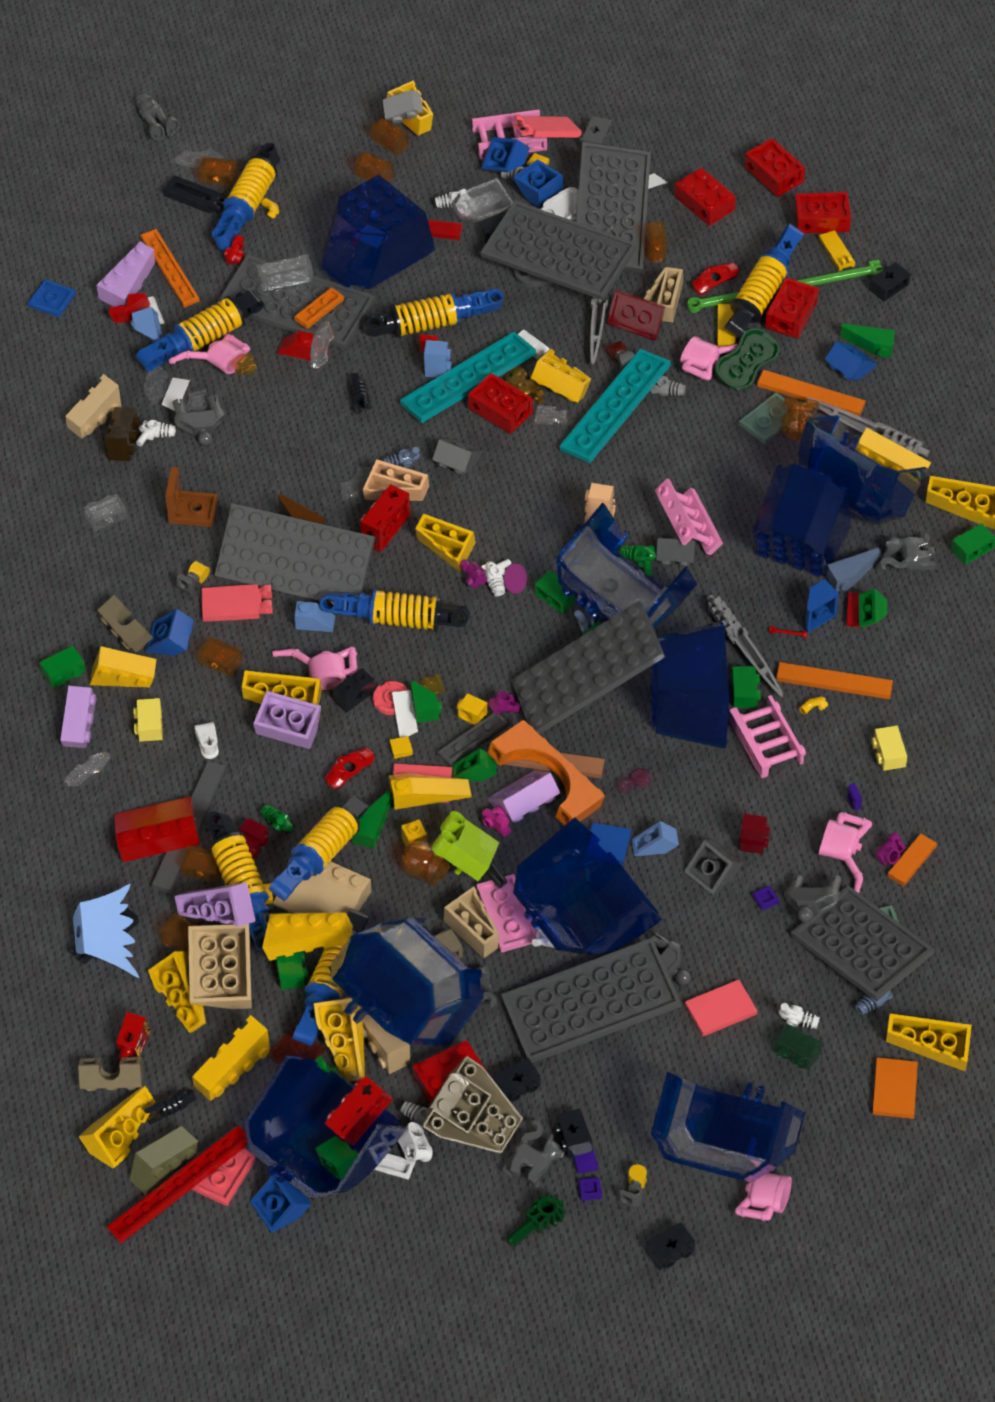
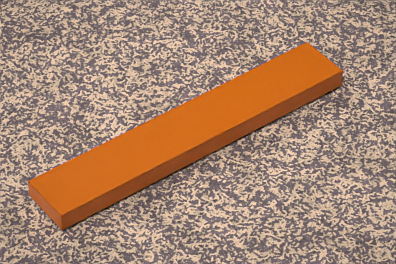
[140,229,200,308]
[757,370,866,416]
[776,662,893,699]

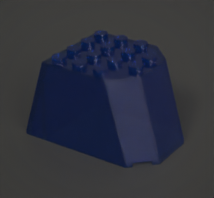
[322,174,435,289]
[753,463,851,577]
[650,622,729,748]

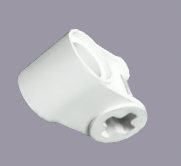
[194,722,219,759]
[397,1122,432,1162]

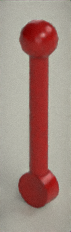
[769,626,808,638]

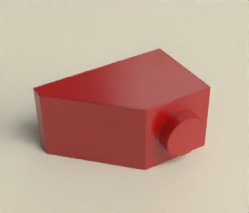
[277,331,317,361]

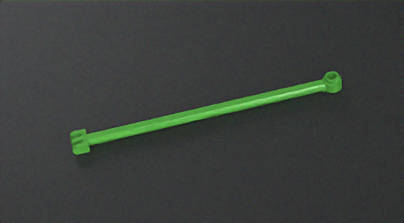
[687,260,883,313]

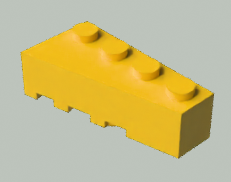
[848,427,931,487]
[926,476,995,530]
[242,671,322,705]
[262,912,353,961]
[886,1014,972,1071]
[192,1015,270,1101]

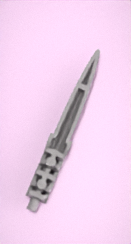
[590,291,610,365]
[806,397,930,457]
[707,595,783,697]

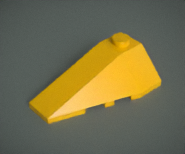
[388,773,472,809]
[148,951,206,1033]
[314,996,365,1082]
[79,1086,155,1168]

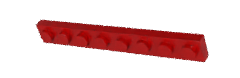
[107,1125,253,1244]

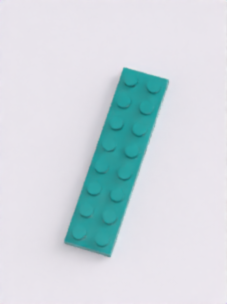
[400,332,536,423]
[559,349,671,463]

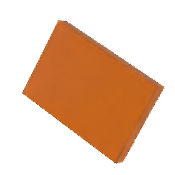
[872,1058,918,1119]

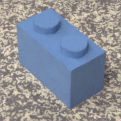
[424,340,452,378]

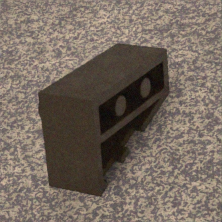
[105,407,140,461]

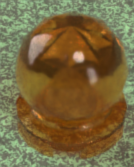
[781,398,819,441]
[402,840,450,887]

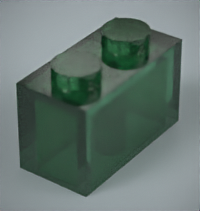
[774,1024,823,1070]

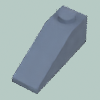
[826,548,880,592]

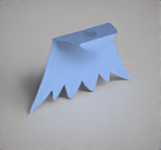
[73,884,139,978]

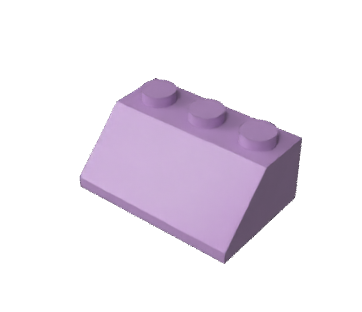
[253,691,321,749]
[487,770,560,822]

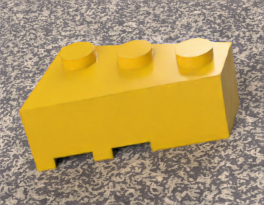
[387,80,433,136]
[531,349,591,403]
[415,514,476,572]
[90,646,156,687]

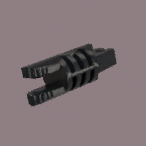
[350,372,371,414]
[143,1089,196,1125]

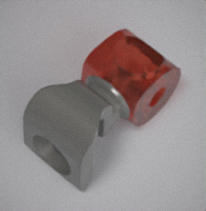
[606,341,635,372]

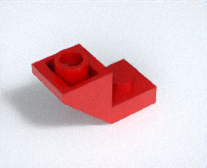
[109,293,150,323]

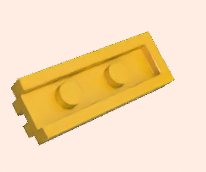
[819,230,855,271]

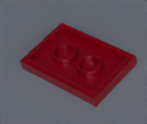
[606,289,666,341]

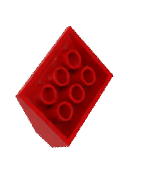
[114,796,200,862]

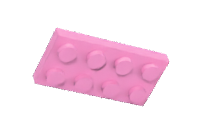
[476,874,537,953]

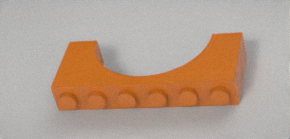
[487,720,605,830]

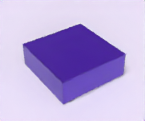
[847,783,862,811]
[752,886,779,911]
[574,1149,598,1174]
[579,1177,602,1201]

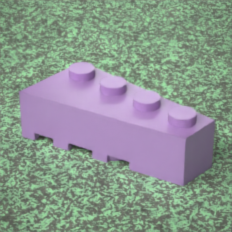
[97,242,155,306]
[175,882,256,926]

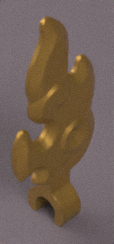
[505,365,545,405]

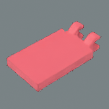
[512,114,582,138]
[202,584,273,622]

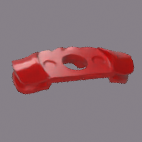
[692,263,739,295]
[325,748,375,789]

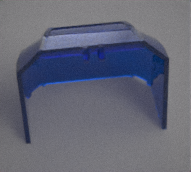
[798,415,928,525]
[513,817,663,955]
[244,1055,405,1199]

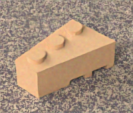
[363,459,429,501]
[584,483,616,535]

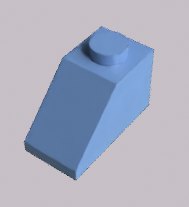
[131,307,163,342]
[295,601,335,632]
[632,821,679,856]

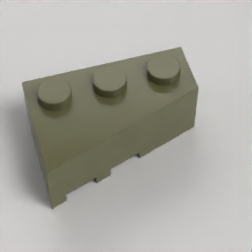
[129,1126,198,1195]

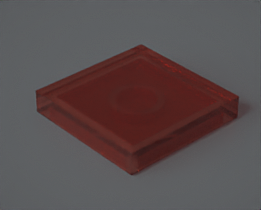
[268,1027,325,1079]

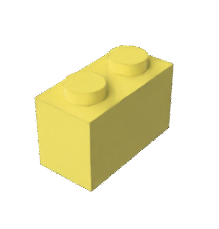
[134,698,163,742]
[871,725,907,771]

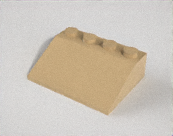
[273,861,371,914]
[188,924,252,1009]

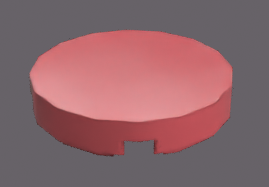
[373,681,408,715]

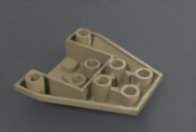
[422,1056,523,1154]

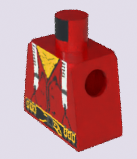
[116,1012,151,1062]

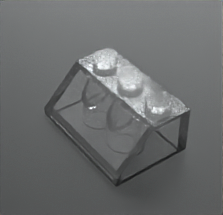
[451,178,513,223]
[253,253,313,292]

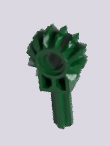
[506,1192,566,1247]

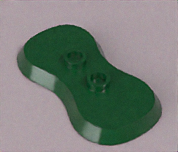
[715,328,780,390]

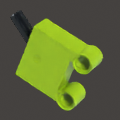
[431,811,507,888]

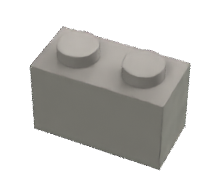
[383,90,423,123]

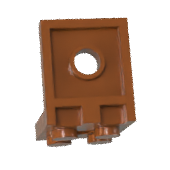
[165,467,218,527]

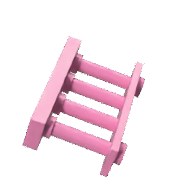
[472,110,547,159]
[655,478,723,555]
[729,695,806,778]

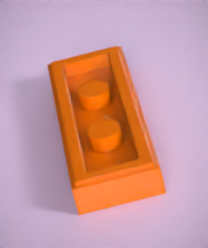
[294,287,344,329]
[888,834,937,886]

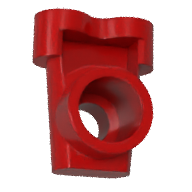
[224,235,245,265]

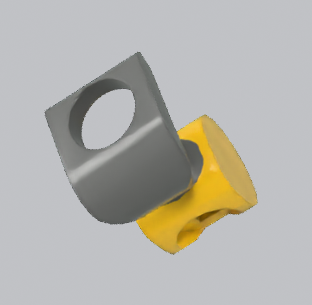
[176,561,210,595]
[619,1164,647,1207]

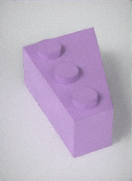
[60,686,97,748]

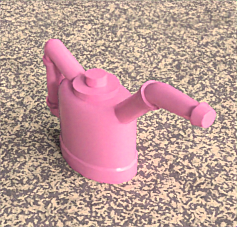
[169,334,250,374]
[680,336,739,380]
[272,647,358,690]
[819,812,872,893]
[735,1138,792,1221]

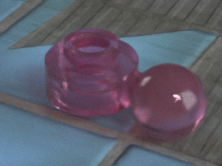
[617,768,652,793]

